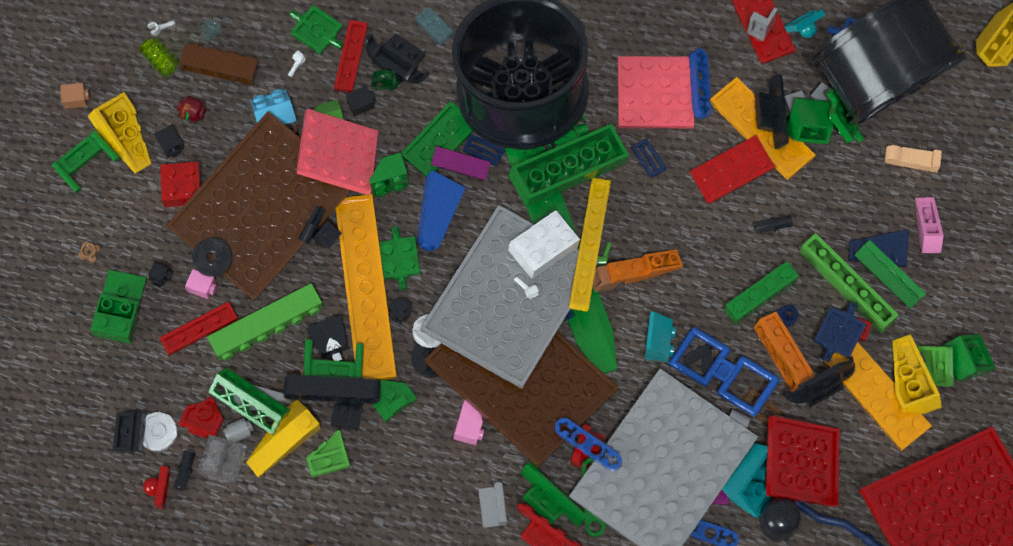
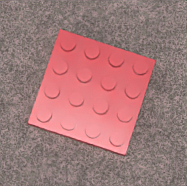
[618,56,694,128]
[296,109,378,195]

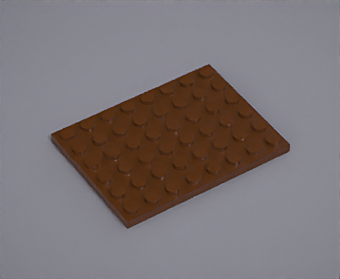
[166,111,352,301]
[424,331,619,468]

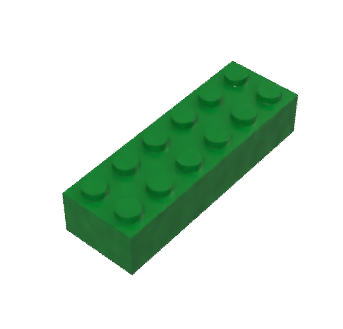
[508,123,629,207]

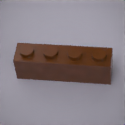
[179,43,259,86]

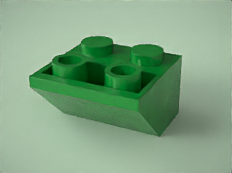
[787,97,834,144]
[369,153,409,197]
[90,294,139,344]

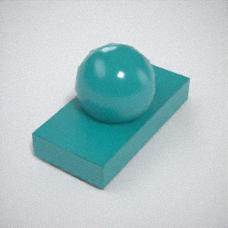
[784,9,825,38]

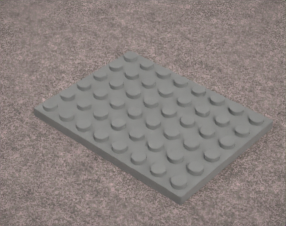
[420,205,599,389]
[569,369,758,546]

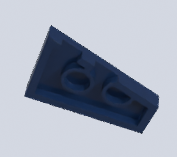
[848,230,909,267]

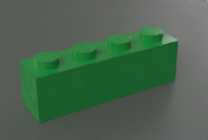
[724,261,799,326]

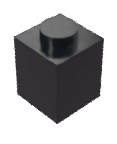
[345,86,376,117]
[154,125,184,158]
[312,221,342,248]

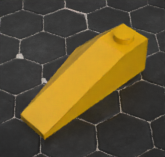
[88,92,151,174]
[892,334,942,414]
[246,400,321,478]

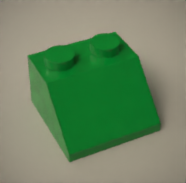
[943,334,996,381]

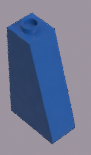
[416,170,466,251]

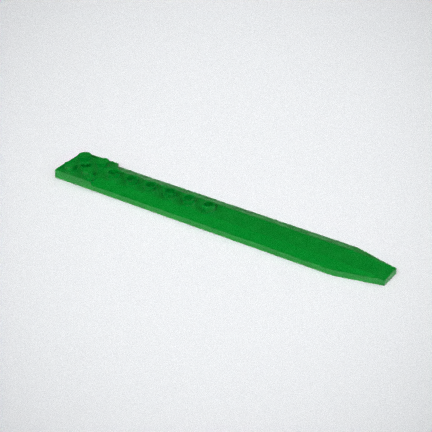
[504,95,617,374]

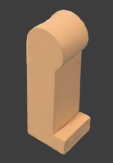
[885,145,942,173]

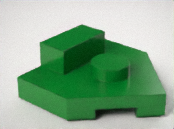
[374,380,417,422]

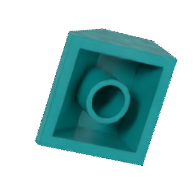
[644,311,676,362]

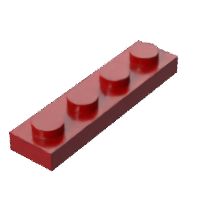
[334,20,368,93]
[159,302,238,356]

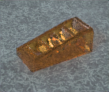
[741,389,783,425]

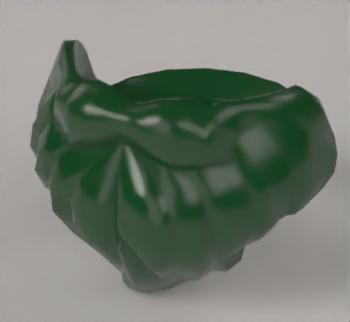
[371,69,400,92]

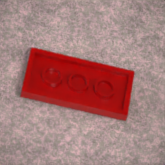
[731,0,796,65]
[690,135,775,205]

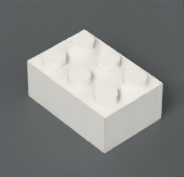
[508,210,580,279]

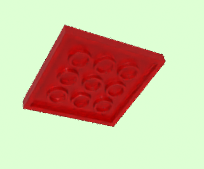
[766,416,840,508]

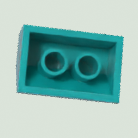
[722,443,772,518]

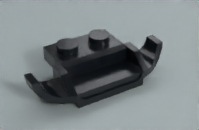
[364,33,430,84]
[785,356,856,407]

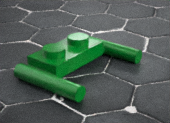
[51,130,120,193]
[303,339,364,379]

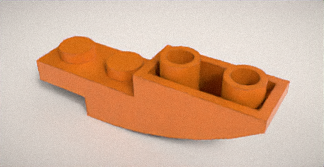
[606,249,683,284]

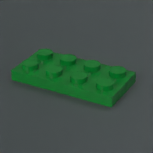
[401,101,473,177]

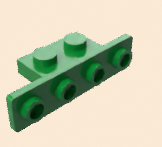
[521,462,587,527]

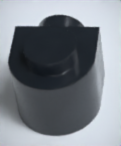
[148,260,173,287]
[388,298,412,324]

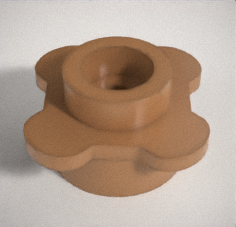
[78,242,100,263]

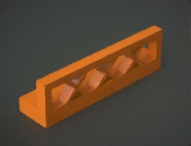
[753,312,815,392]

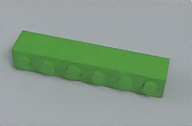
[799,233,899,334]
[207,283,323,361]

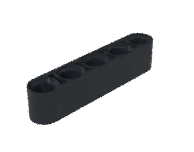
[283,375,381,404]

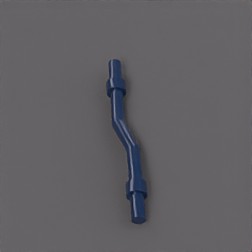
[791,500,884,546]

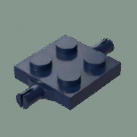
[813,302,866,363]

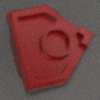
[179,396,223,439]

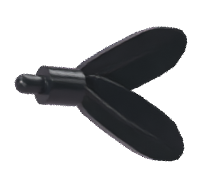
[683,336,717,376]

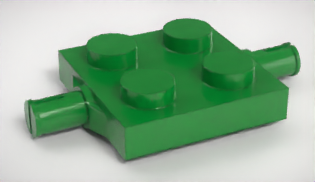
[289,5,344,55]
[826,89,864,143]
[379,227,421,291]

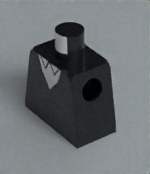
[306,315,348,361]

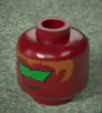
[177,96,206,123]

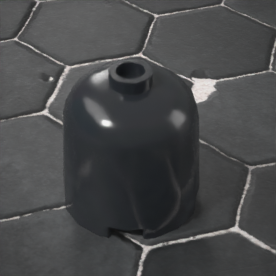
[759,498,801,542]

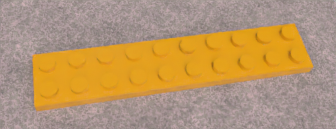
[336,194,397,380]

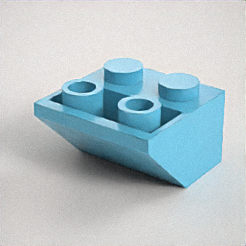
[250,89,297,125]

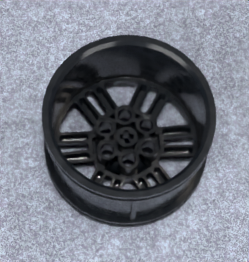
[452,0,589,150]
[809,0,968,126]

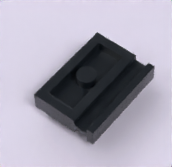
[330,402,363,431]
[112,412,146,453]

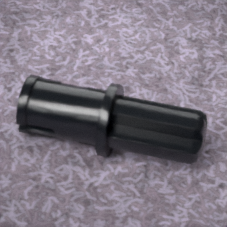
[298,207,325,245]
[754,215,793,234]
[174,451,196,491]

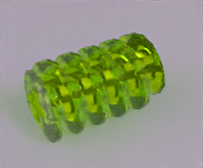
[139,38,179,78]

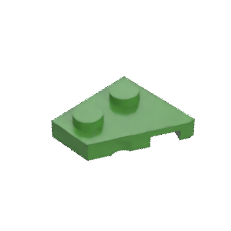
[918,345,954,387]
[306,430,350,478]

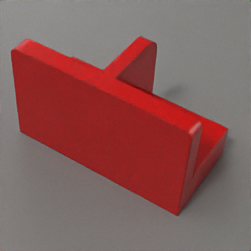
[571,424,605,470]

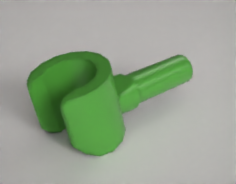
[597,242,612,267]

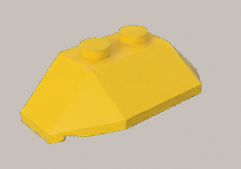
[976,3,1013,67]

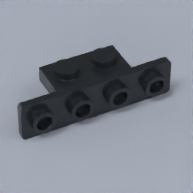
[754,74,789,150]

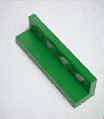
[853,240,926,309]
[209,367,290,435]

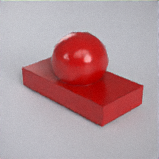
[143,466,171,509]

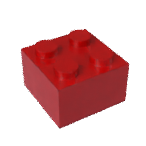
[160,162,202,208]

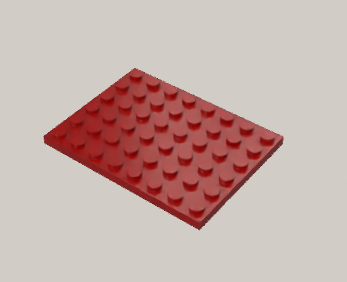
[860,426,1013,546]

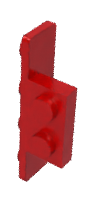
[517,503,581,546]

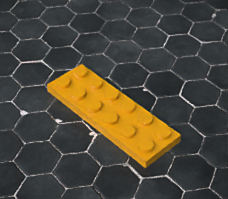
[709,77,816,181]
[824,342,932,451]

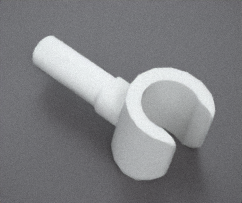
[148,20,175,35]
[288,51,305,77]
[514,277,539,299]

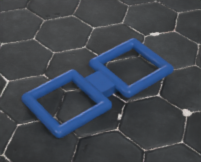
[669,327,780,416]

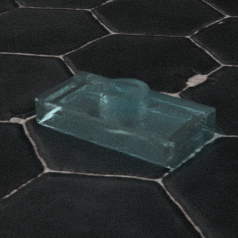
[415,7,454,45]

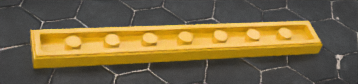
[569,178,611,312]

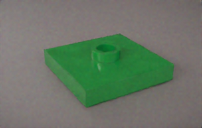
[102,270,147,311]

